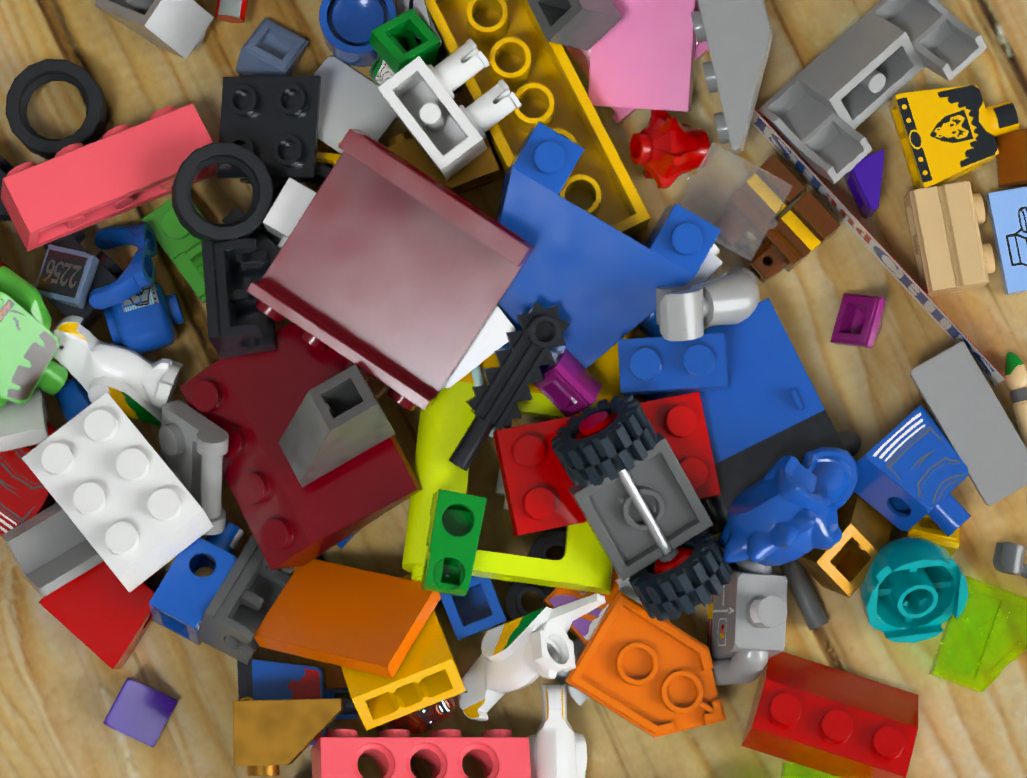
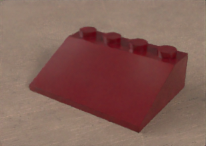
[180,322,422,570]

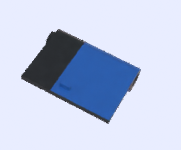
[642,298,846,536]

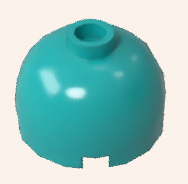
[859,537,969,643]

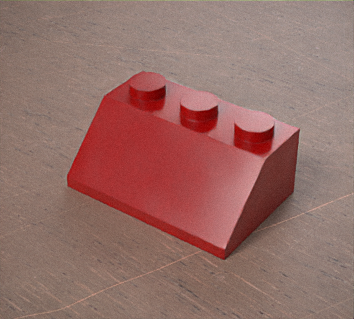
[741,652,918,778]

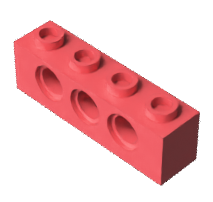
[311,729,531,778]

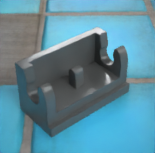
[196,535,294,665]

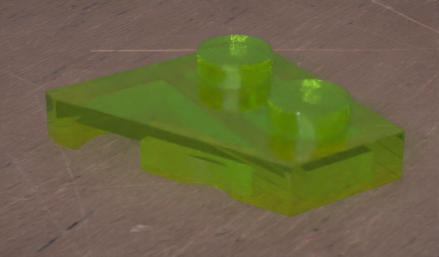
[929,576,1027,693]

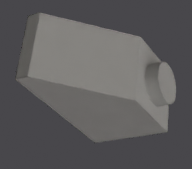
[94,0,214,59]

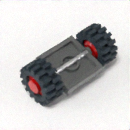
[551,395,733,621]

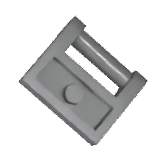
[159,399,229,535]

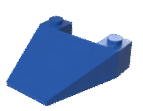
[496,122,721,371]

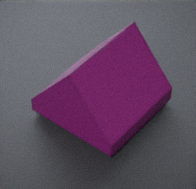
[534,348,602,417]

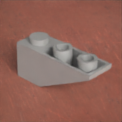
[691,0,773,154]

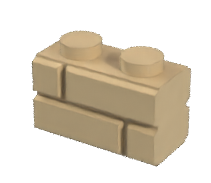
[903,181,995,297]

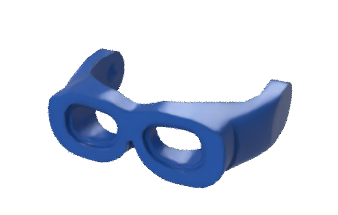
[89,222,157,309]

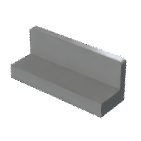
[910,341,1027,506]
[1,503,103,596]

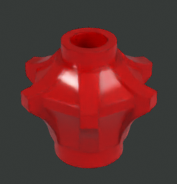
[629,110,710,189]

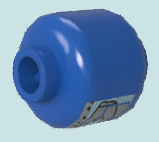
[104,282,185,354]

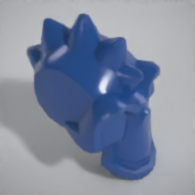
[717,447,859,566]

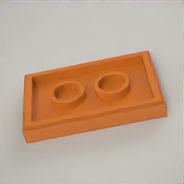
[254,559,441,679]

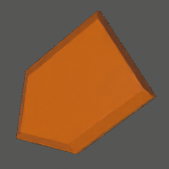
[564,591,726,738]

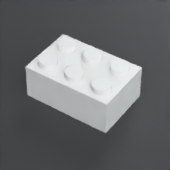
[22,392,214,593]

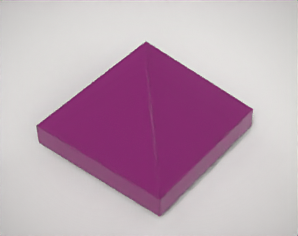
[830,293,886,348]

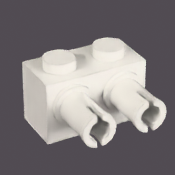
[377,38,522,180]

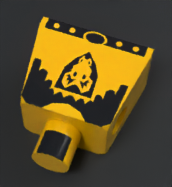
[888,85,1019,190]

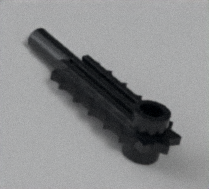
[449,301,570,471]

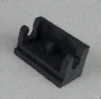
[201,238,277,359]

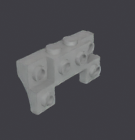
[757,0,987,184]

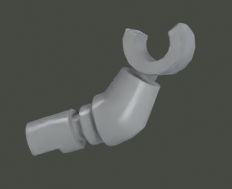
[656,267,760,341]

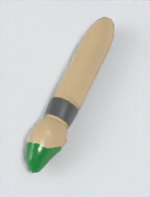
[1004,352,1027,448]

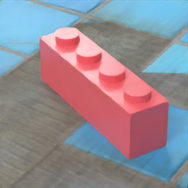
[1,103,218,252]

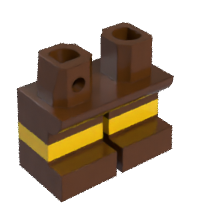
[714,154,840,283]

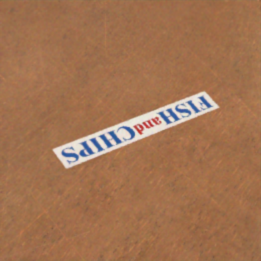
[751,109,1005,386]

